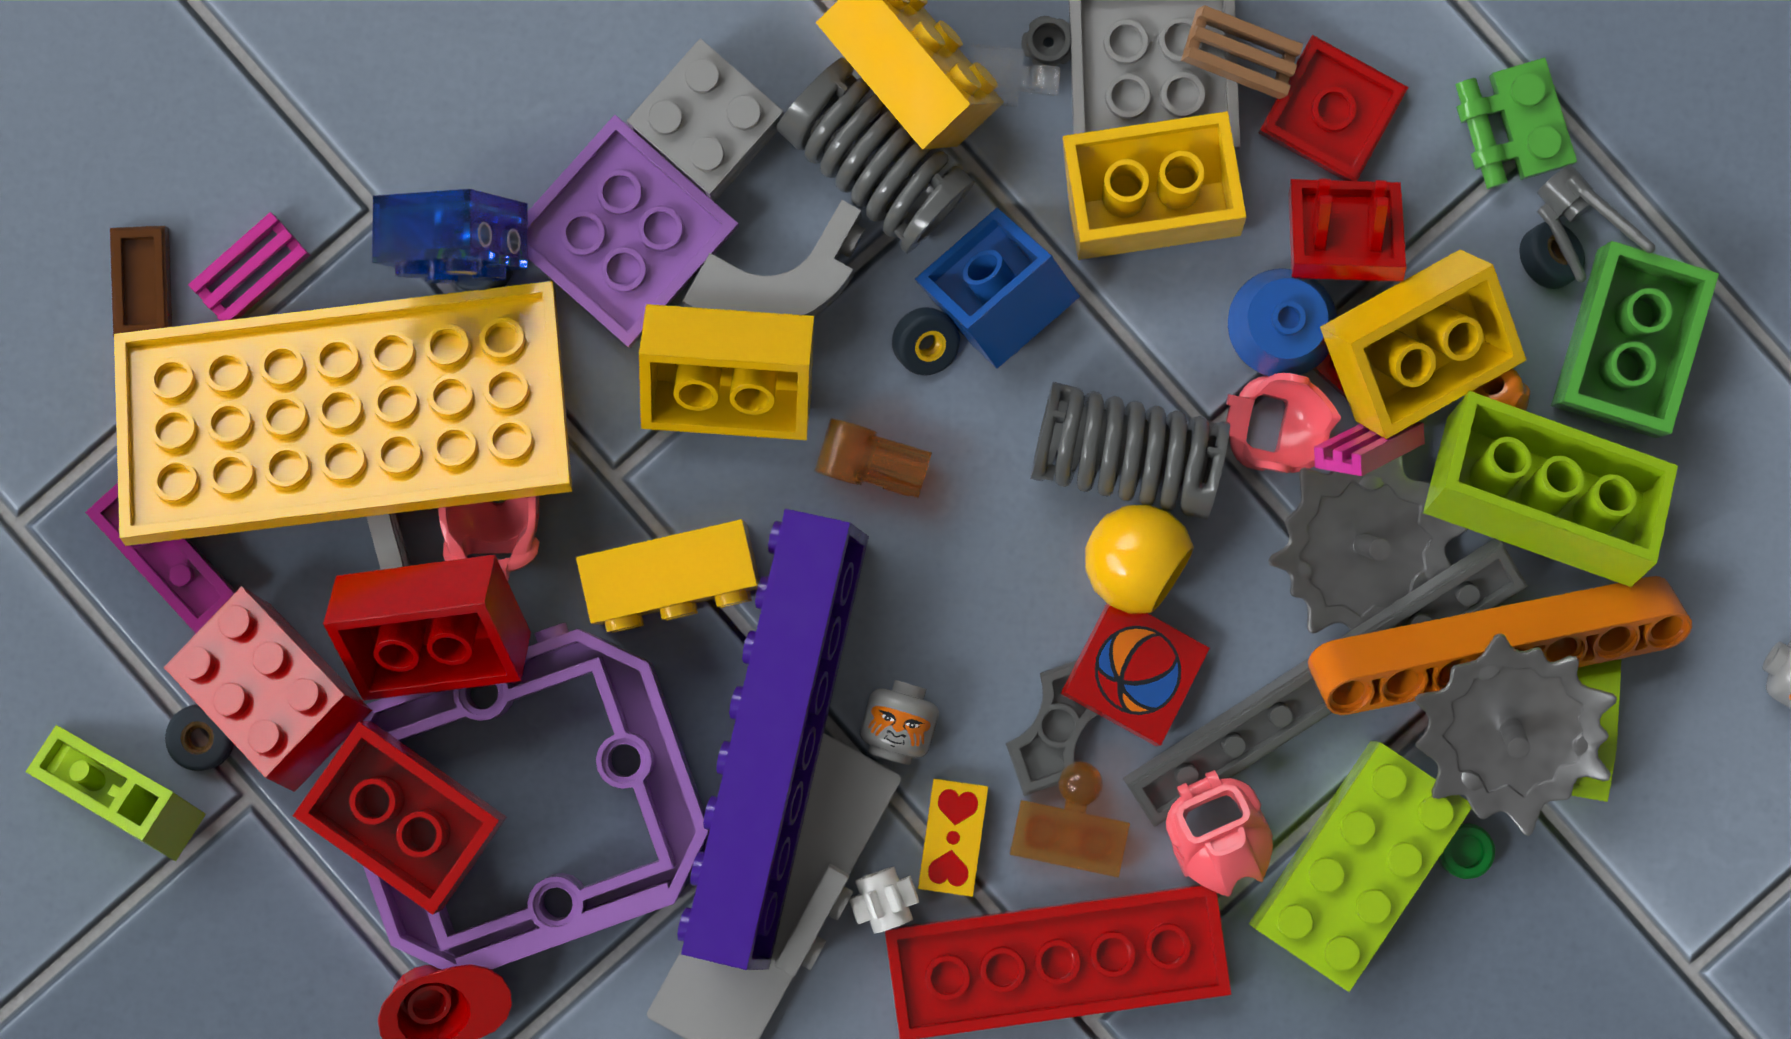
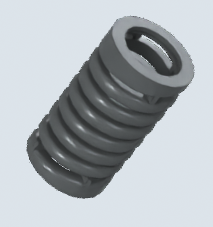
[776,57,975,254]
[1030,382,1230,520]

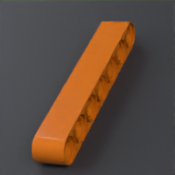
[1308,576,1692,715]

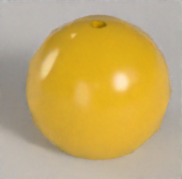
[1085,505,1194,614]

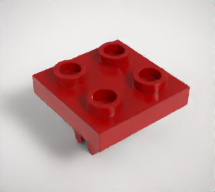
[1288,178,1406,282]

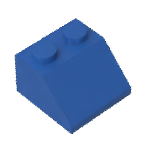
[915,207,1080,369]

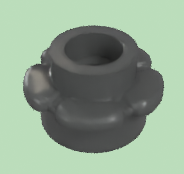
[1021,16,1071,70]

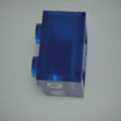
[372,189,528,284]

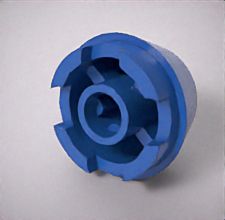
[1228,268,1337,376]

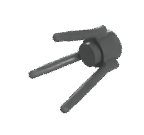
[1537,164,1655,282]

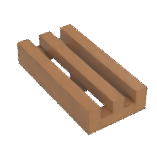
[1181,5,1303,99]

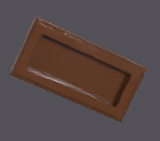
[110,226,172,337]

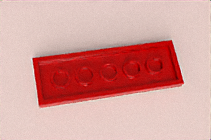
[885,884,1232,1039]

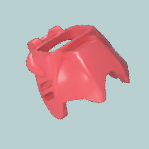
[1226,373,1341,474]
[438,496,540,581]
[1166,770,1273,897]

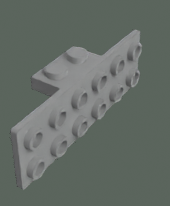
[647,733,901,1039]

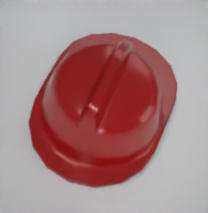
[378,964,512,1039]

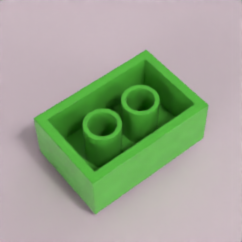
[1551,241,1719,438]

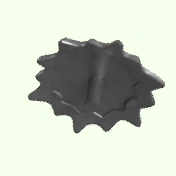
[1268,456,1467,634]
[1415,634,1617,836]

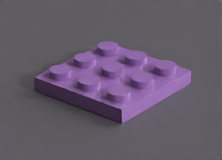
[512,114,739,349]

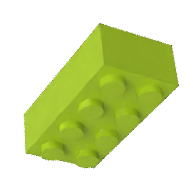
[1423,391,1678,587]
[1248,741,1472,992]

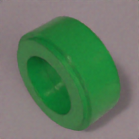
[1438,823,1495,879]

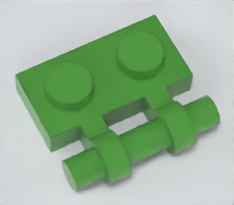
[1455,57,1577,189]

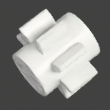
[849,867,919,934]

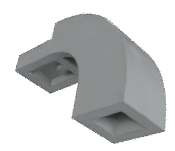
[683,200,866,316]

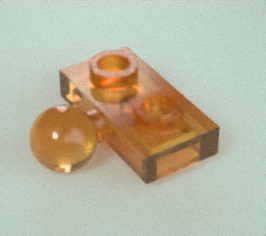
[1009,762,1130,878]

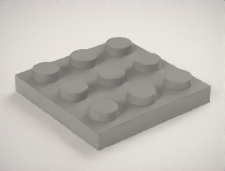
[1068,0,1240,150]

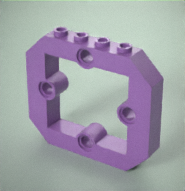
[363,623,710,970]

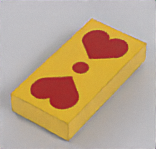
[918,778,988,897]

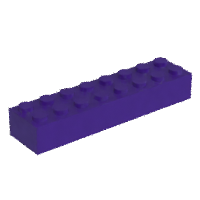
[677,509,869,970]

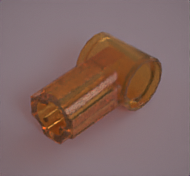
[814,418,932,498]

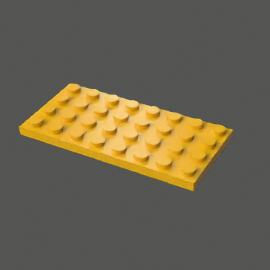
[114,281,572,546]

